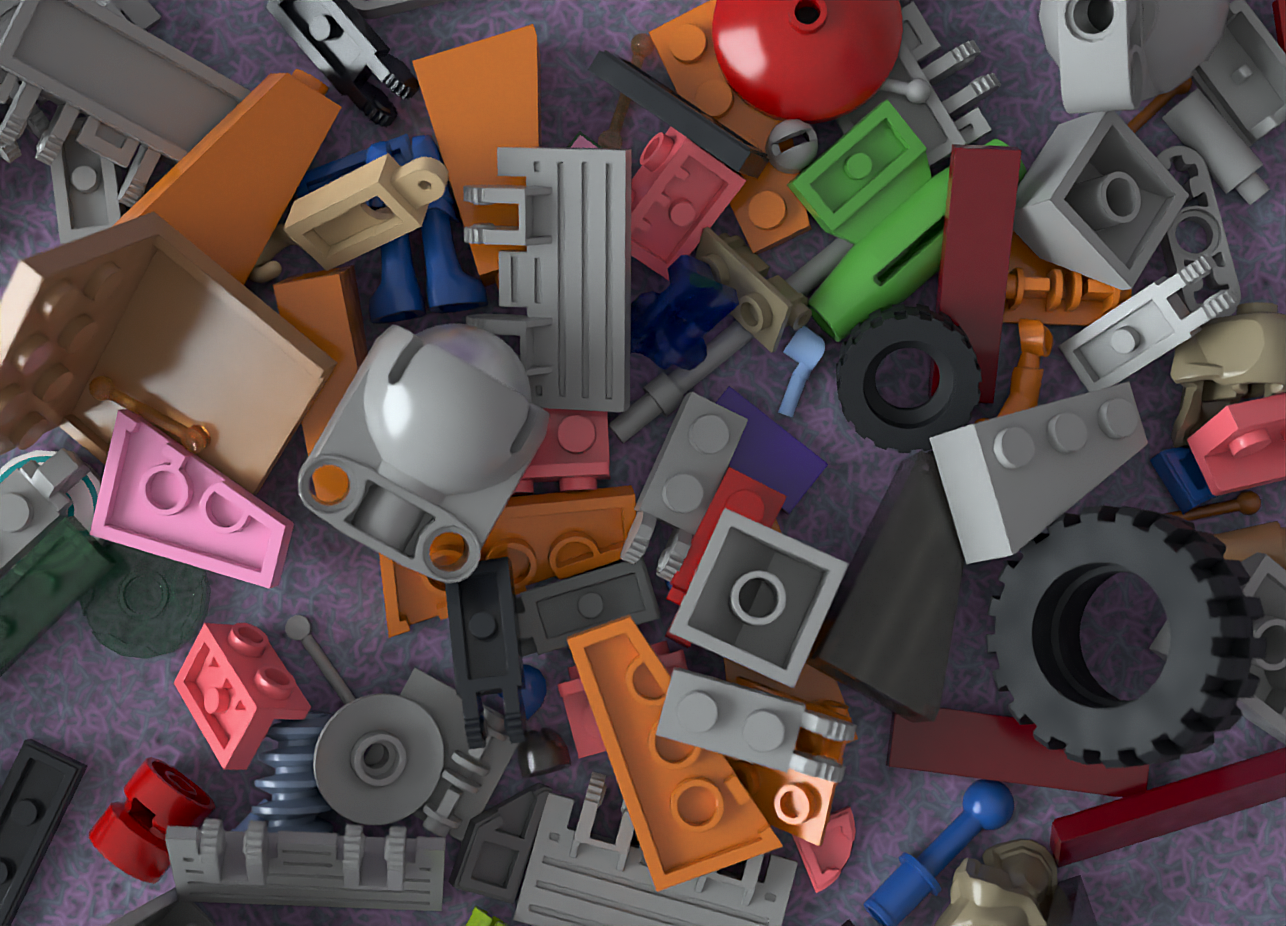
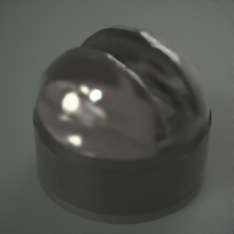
[517,728,572,779]

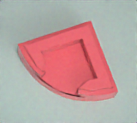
[791,806,856,893]

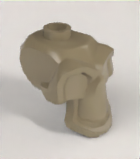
[1170,302,1286,449]
[934,839,1058,926]

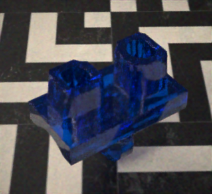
[630,255,739,370]

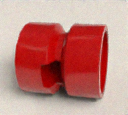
[89,757,216,884]

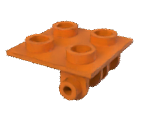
[1003,231,1132,326]
[723,676,852,846]

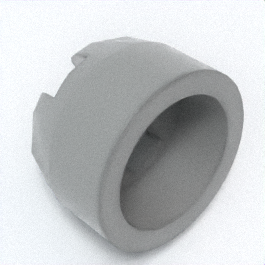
[765,119,818,174]

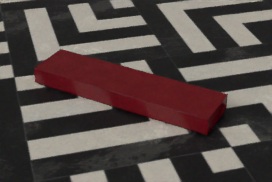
[928,144,1022,404]
[886,701,1149,798]
[1050,747,1286,868]

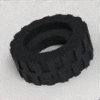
[836,303,982,453]

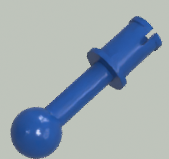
[863,779,1014,926]

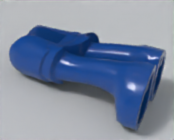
[366,135,488,323]

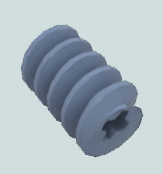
[251,710,334,833]

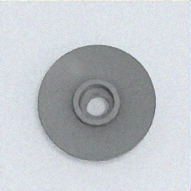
[313,693,444,825]

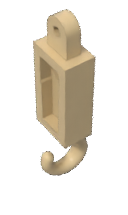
[248,153,449,283]

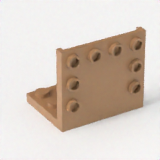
[0,211,337,496]

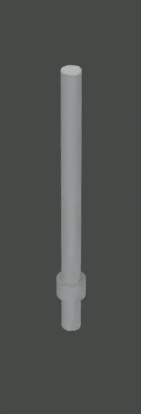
[608,238,853,444]

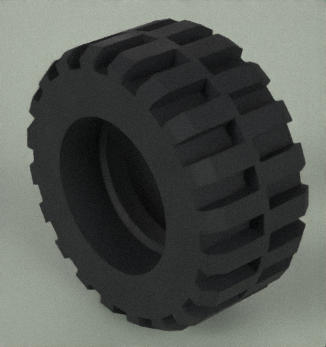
[986,505,1267,768]

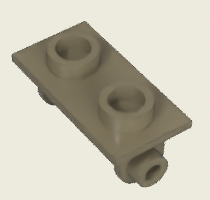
[690,227,812,353]

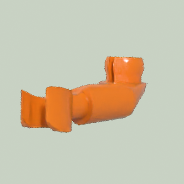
[975,318,1054,423]

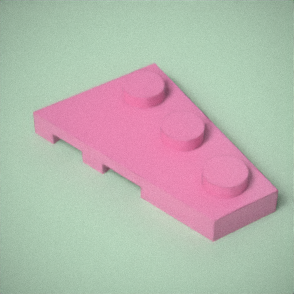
[89,409,294,589]

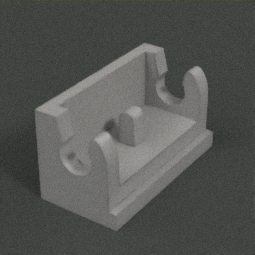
[1192,0,1286,147]

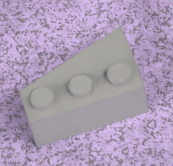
[929,382,1148,564]

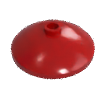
[712,0,903,124]

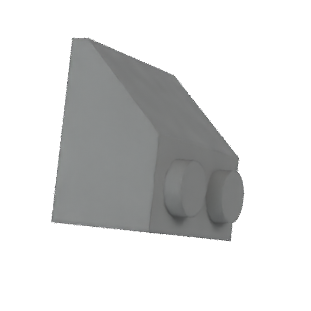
[1013,111,1189,290]
[669,508,848,688]

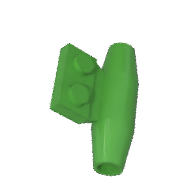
[787,99,1027,342]

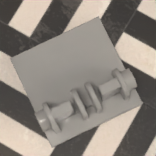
[364,668,519,842]

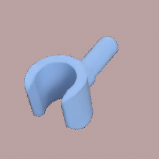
[778,326,825,418]

